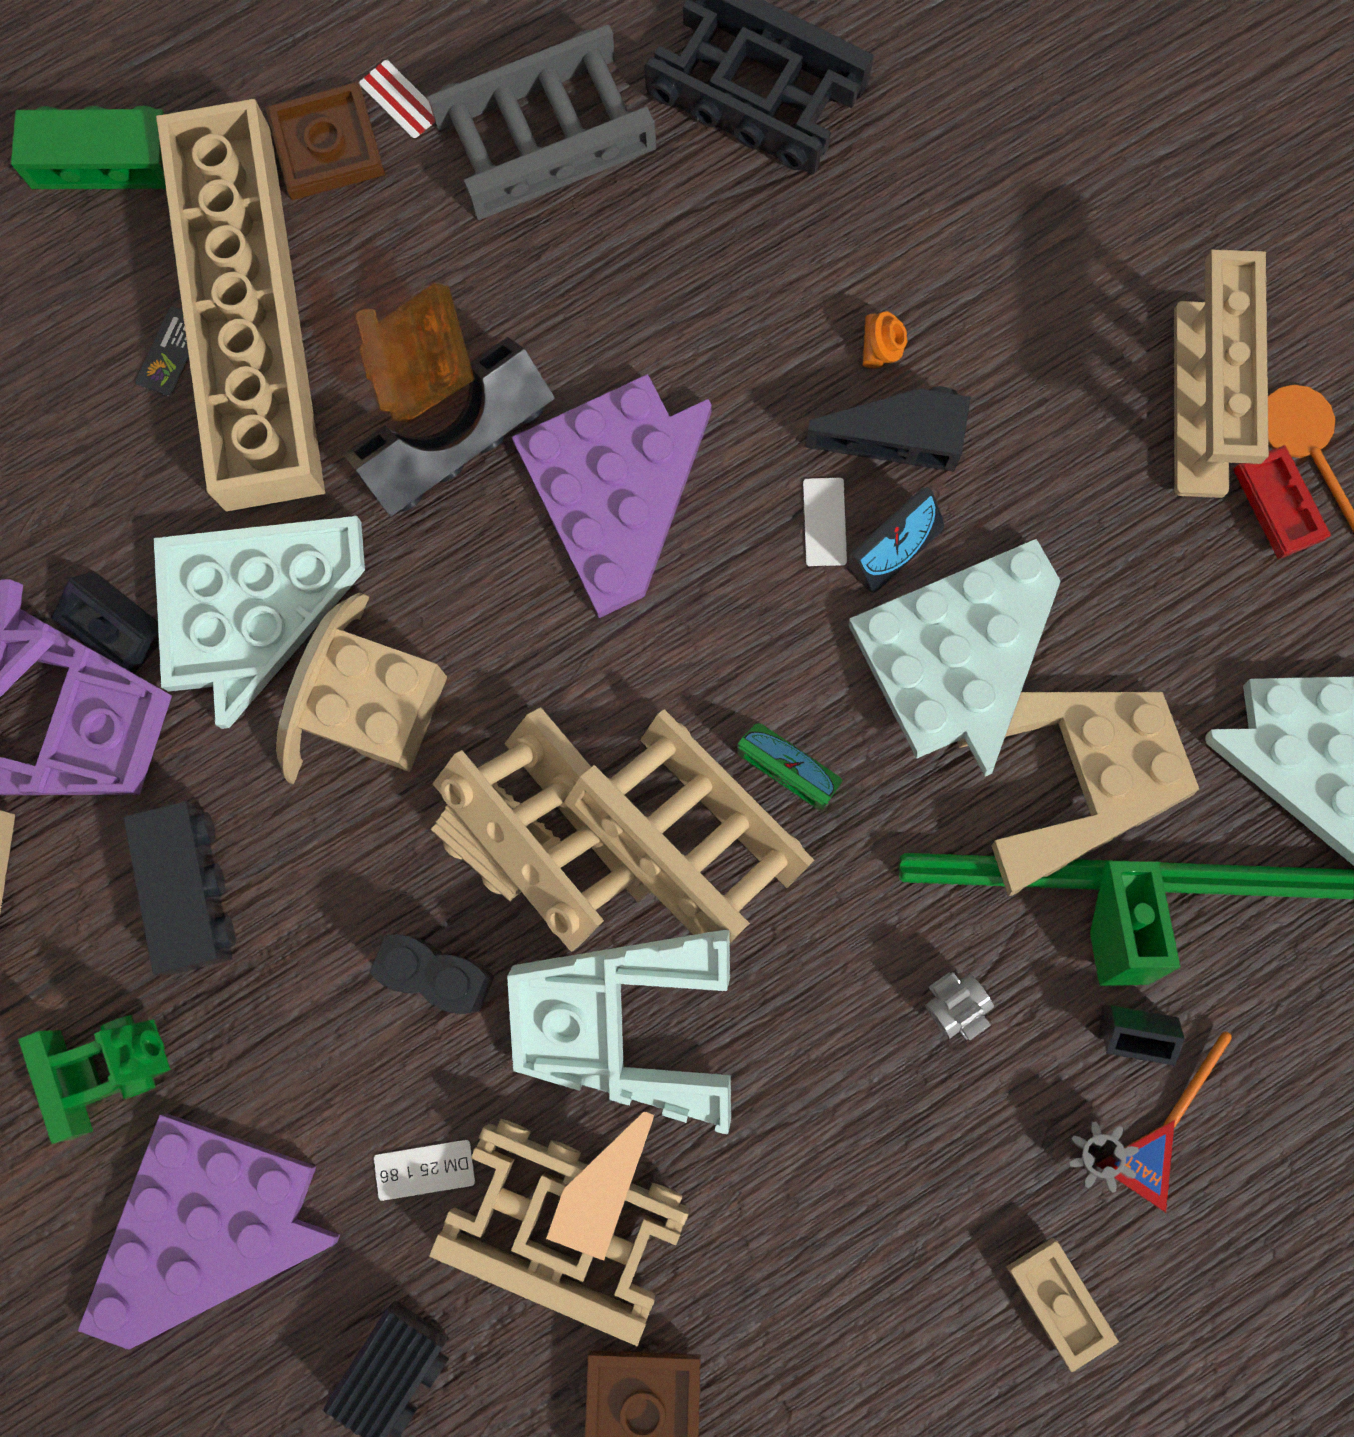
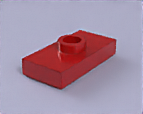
[1233,445,1331,560]

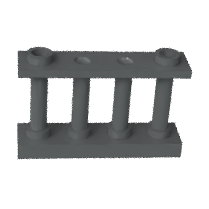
[427,24,656,221]

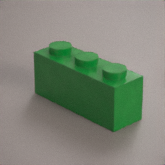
[11,106,166,189]

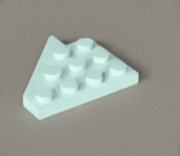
[849,539,1060,776]
[1205,677,1354,866]

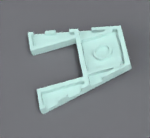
[507,930,731,1134]

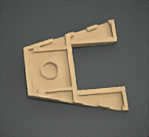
[957,692,1199,896]

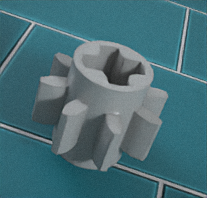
[925,972,994,1041]
[1069,1122,1139,1193]

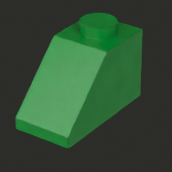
[1090,861,1181,986]

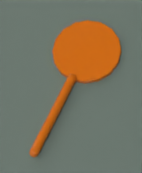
[1268,385,1354,532]

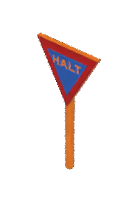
[1095,1031,1232,1213]

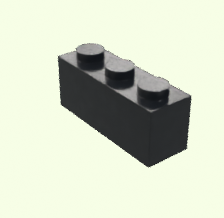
[123,801,236,975]

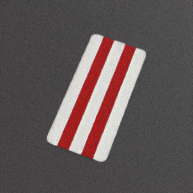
[359,60,435,138]

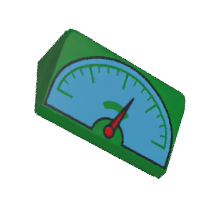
[737,723,842,811]

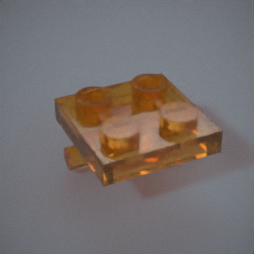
[355,283,474,423]

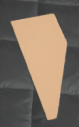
[546,1112,654,1261]

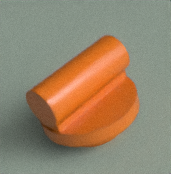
[863,311,907,369]

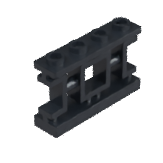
[644,0,874,175]

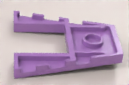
[0,609,172,795]

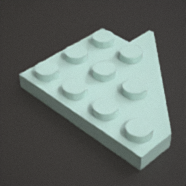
[154,516,365,729]

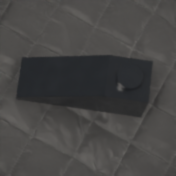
[805,386,971,472]

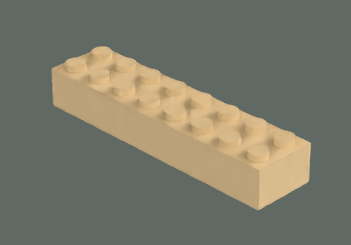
[156,99,325,512]

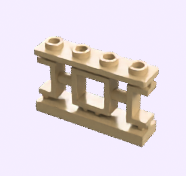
[429,1119,689,1346]

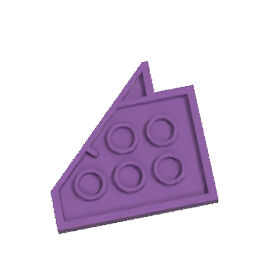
[512,374,711,618]
[78,1113,340,1350]

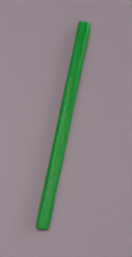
[898,853,1354,899]

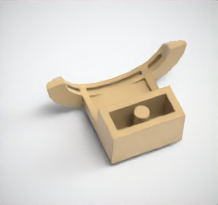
[276,593,447,785]

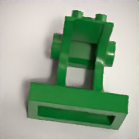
[18,1015,171,1144]

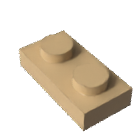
[1006,1238,1119,1372]

